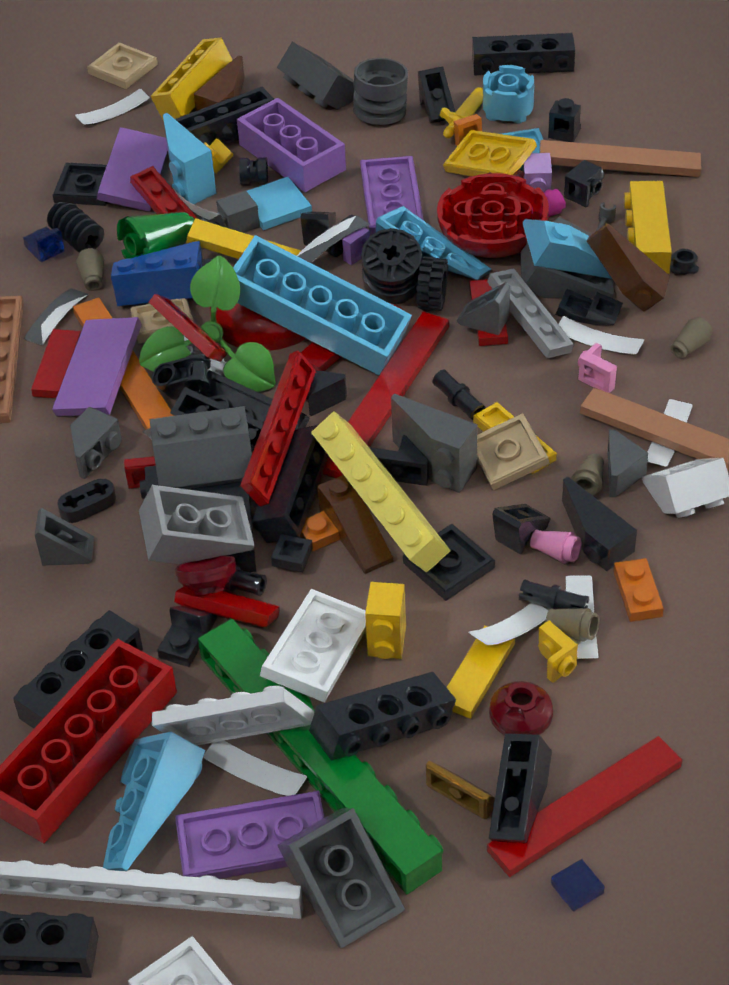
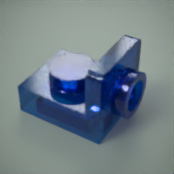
[23,226,65,262]

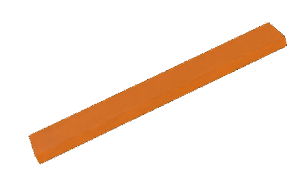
[73,297,173,430]

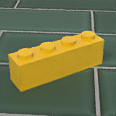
[151,37,232,122]
[624,181,672,274]

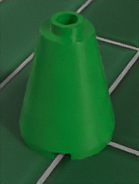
[117,212,195,259]

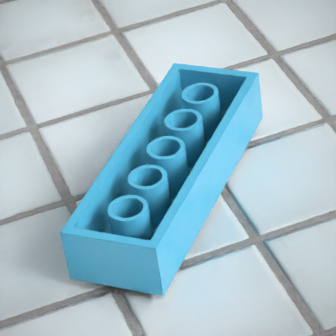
[233,235,412,375]

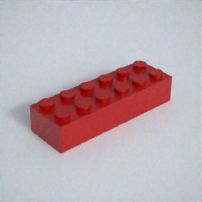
[0,639,177,844]

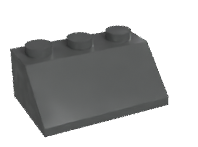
[277,41,355,109]
[150,406,252,489]

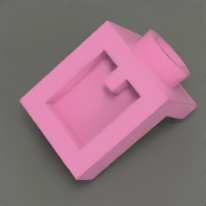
[578,343,617,393]

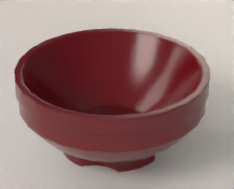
[175,556,236,595]
[489,681,553,735]

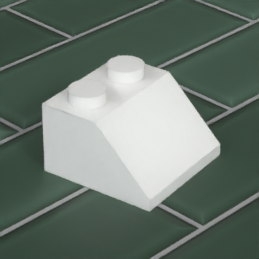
[642,458,729,518]

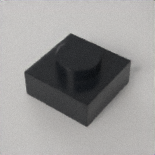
[271,534,313,573]

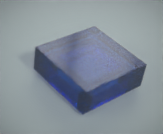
[551,859,605,911]

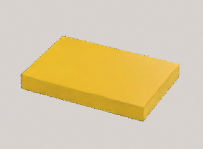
[443,130,537,176]

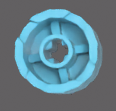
[483,65,534,124]

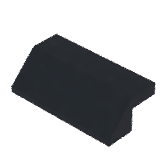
[170,370,310,453]

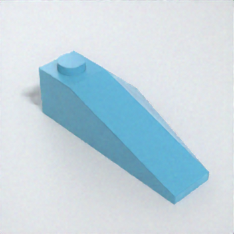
[376,206,491,280]
[522,219,612,279]
[103,732,205,871]

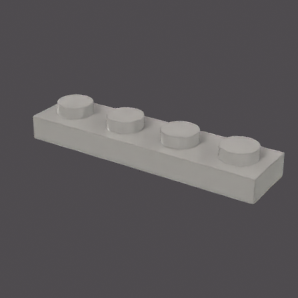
[487,269,574,358]

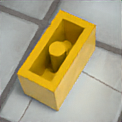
[365,582,406,659]

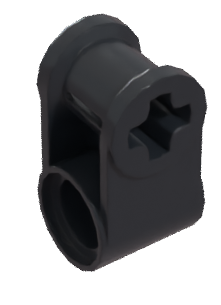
[152,354,211,400]

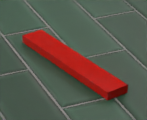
[240,350,316,506]
[487,736,682,877]

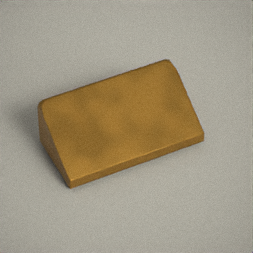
[426,761,495,819]

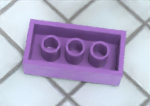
[237,98,346,192]

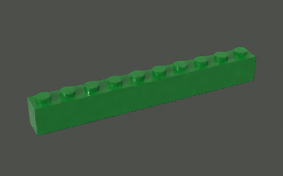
[198,619,443,895]

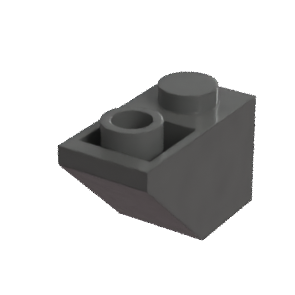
[70,407,122,479]

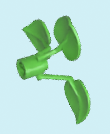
[139,256,276,392]

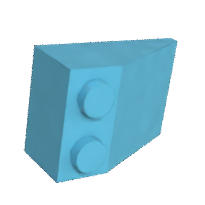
[163,113,216,204]

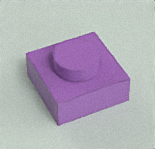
[342,227,370,266]

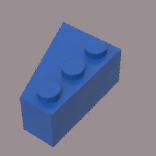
[111,241,203,306]

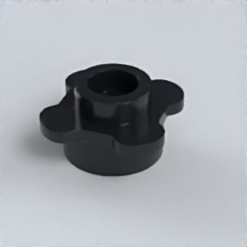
[670,249,699,275]

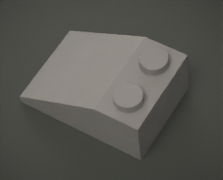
[139,485,255,564]

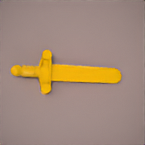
[439,87,483,139]

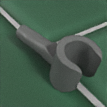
[595,202,616,232]

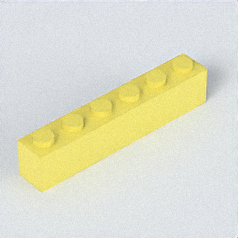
[311,411,451,573]

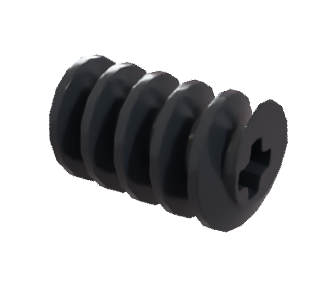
[47,202,104,252]

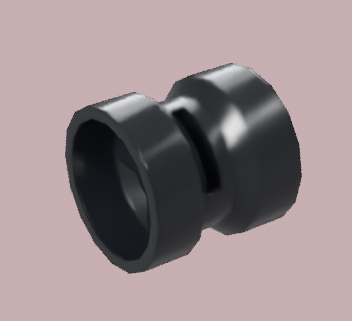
[239,157,268,185]

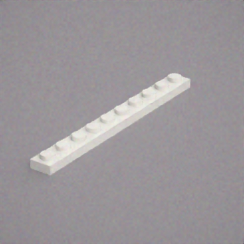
[0,860,303,919]

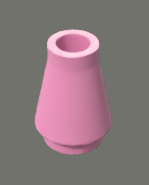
[530,530,582,564]

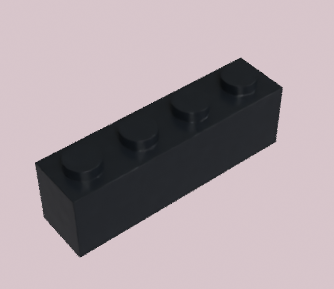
[251,425,329,543]

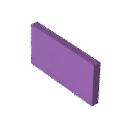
[97,127,168,212]
[360,156,424,235]
[52,317,142,416]
[175,791,324,879]

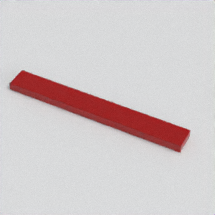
[322,312,449,478]

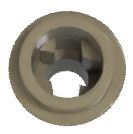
[76,248,104,291]
[670,317,713,359]
[571,454,604,496]
[546,608,599,642]

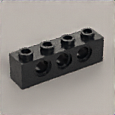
[472,33,575,76]
[175,86,274,145]
[13,610,143,728]
[309,671,456,761]
[0,911,99,978]

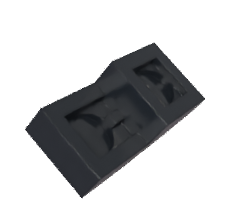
[555,289,623,326]

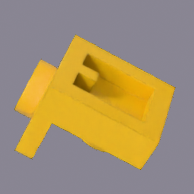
[203,139,233,174]
[538,620,578,683]

